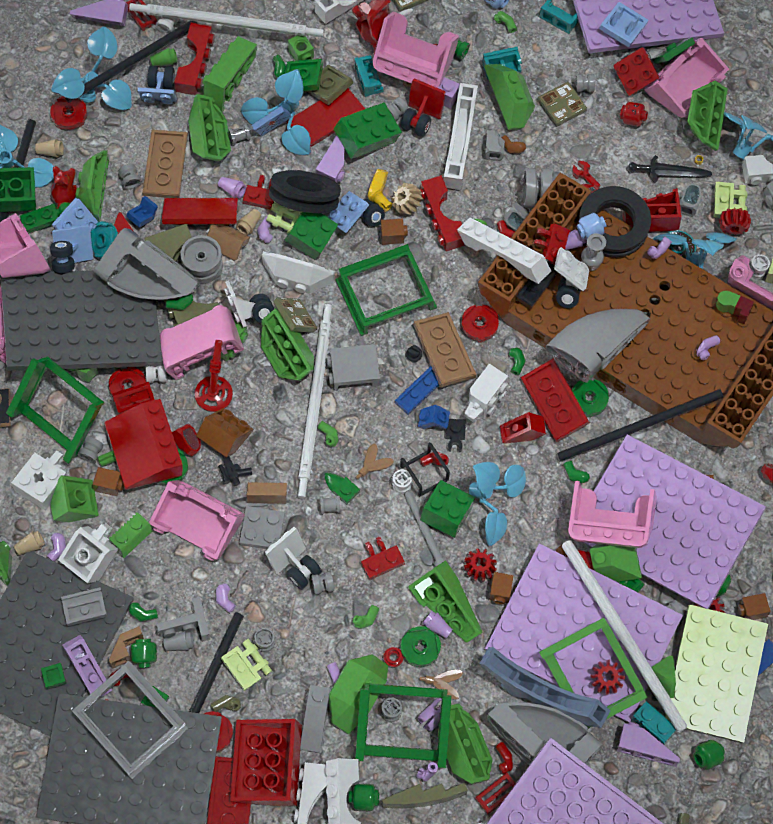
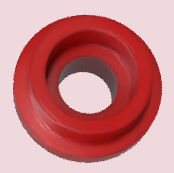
[384,647,404,667]

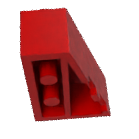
[622,188,682,231]

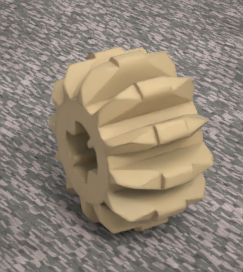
[391,183,423,215]

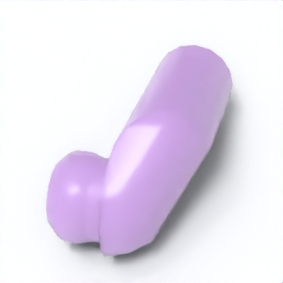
[257,216,273,243]
[47,533,66,562]

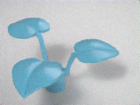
[51,27,132,110]
[241,69,311,155]
[724,112,773,159]
[0,125,54,188]
[653,232,737,269]
[469,462,526,546]

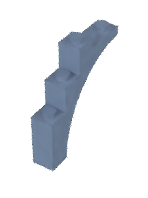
[479,647,611,728]

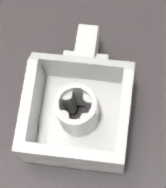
[464,364,509,422]
[11,451,67,511]
[58,523,118,583]

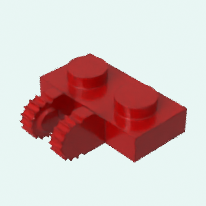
[243,175,274,210]
[534,223,570,265]
[112,382,155,413]
[361,537,405,580]

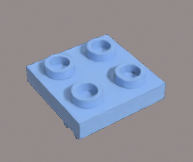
[599,2,649,47]
[52,198,98,232]

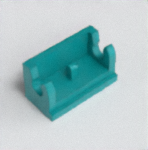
[539,0,579,34]
[482,47,522,79]
[354,55,384,97]

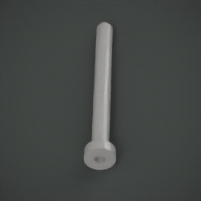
[405,490,449,567]

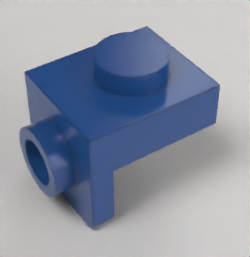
[126,196,158,228]
[418,405,450,429]

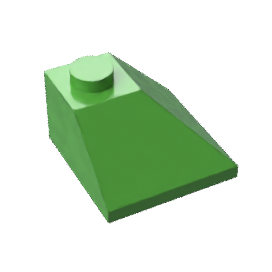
[50,475,99,522]
[590,544,642,582]

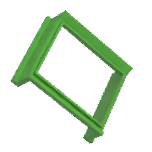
[539,617,648,729]

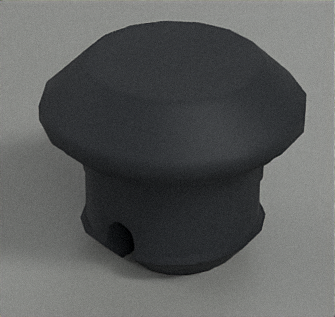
[406,345,423,362]

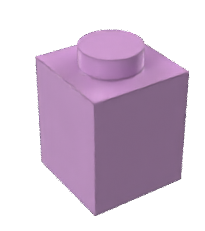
[438,77,460,109]

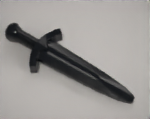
[628,155,712,183]

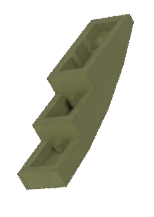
[382,783,468,809]

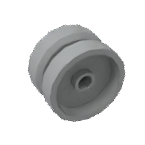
[523,168,553,209]
[180,235,223,284]

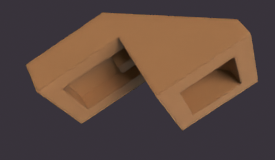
[109,626,144,669]

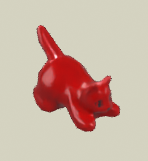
[51,166,77,209]

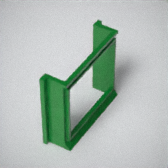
[335,244,437,336]
[6,356,105,464]
[355,683,452,768]

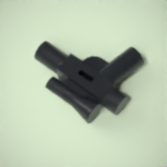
[218,454,252,486]

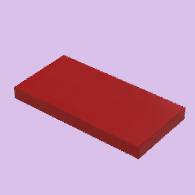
[287,88,365,148]
[162,198,238,224]
[520,358,590,442]
[207,756,251,824]

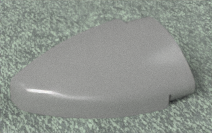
[93,228,200,300]
[546,309,650,383]
[487,702,603,767]

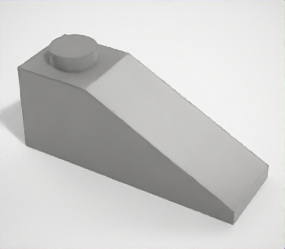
[300,685,330,753]

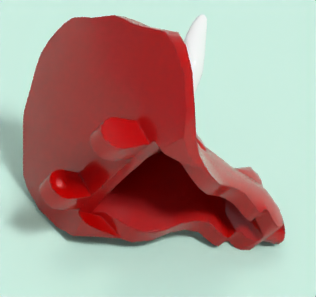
[352,0,413,55]

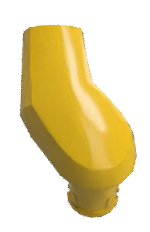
[368,169,393,212]

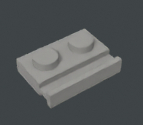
[61,587,107,626]

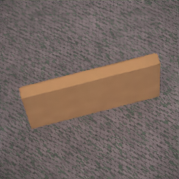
[143,129,188,198]
[413,312,477,387]

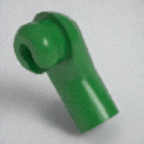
[166,293,193,310]
[509,347,526,376]
[563,461,590,483]

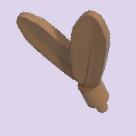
[356,444,394,479]
[419,669,463,700]

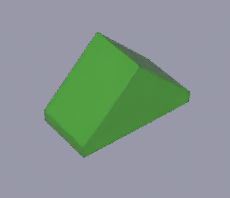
[651,656,676,698]

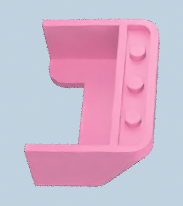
[373,11,459,88]
[568,481,657,548]

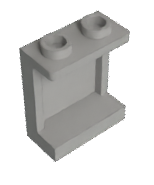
[327,344,380,390]

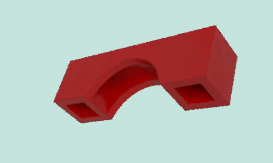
[174,23,215,95]
[420,175,466,252]

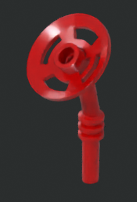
[195,340,233,412]

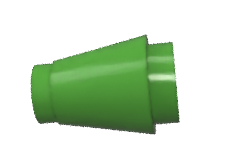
[150,48,178,66]

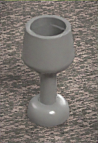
[581,233,606,271]

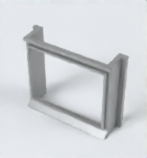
[72,661,188,779]

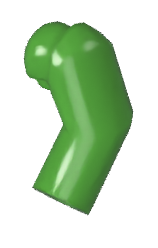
[494,11,517,33]
[318,421,339,447]
[353,605,379,629]

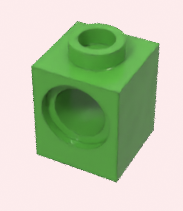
[288,35,314,61]

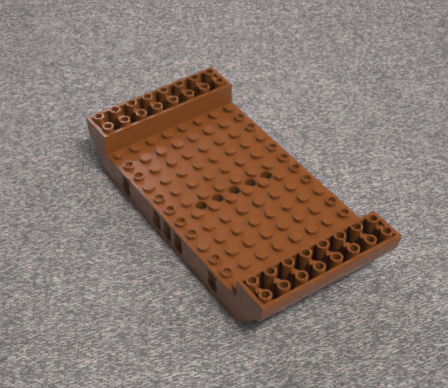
[478,172,773,449]

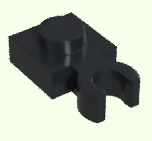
[446,419,466,452]

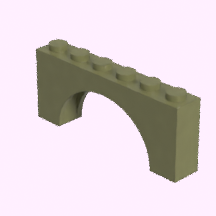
[144,224,219,327]

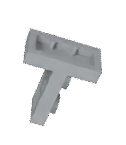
[157,597,210,642]

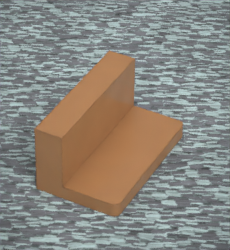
[207,224,250,260]
[247,482,287,504]

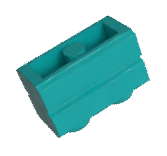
[631,701,676,745]

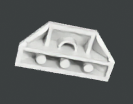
[262,251,335,294]

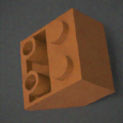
[196,408,254,457]

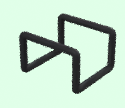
[400,442,450,496]

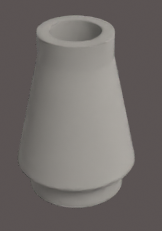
[164,631,195,651]

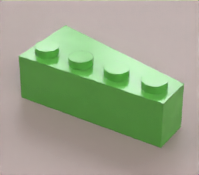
[203,36,257,113]

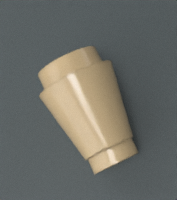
[35,139,64,157]
[236,209,261,235]
[14,531,45,555]

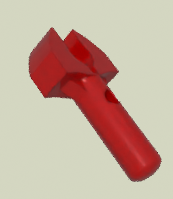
[572,161,601,188]

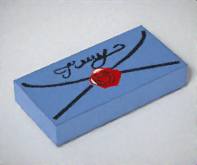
[252,106,291,136]

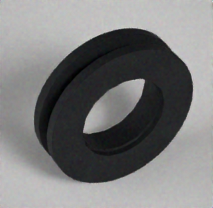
[269,170,341,213]
[578,186,651,257]

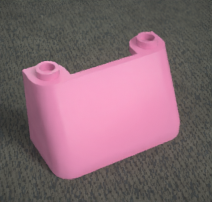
[644,37,729,118]
[0,213,51,278]
[727,255,773,311]
[160,305,244,380]
[149,480,245,561]

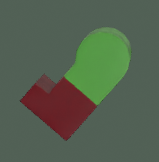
[716,291,754,324]

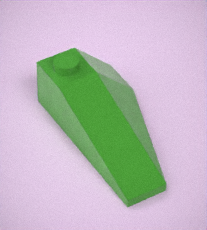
[408,560,482,643]

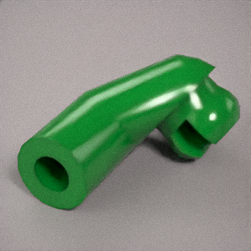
[273,55,286,78]
[129,602,158,622]

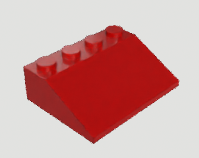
[104,399,183,490]
[230,719,302,806]

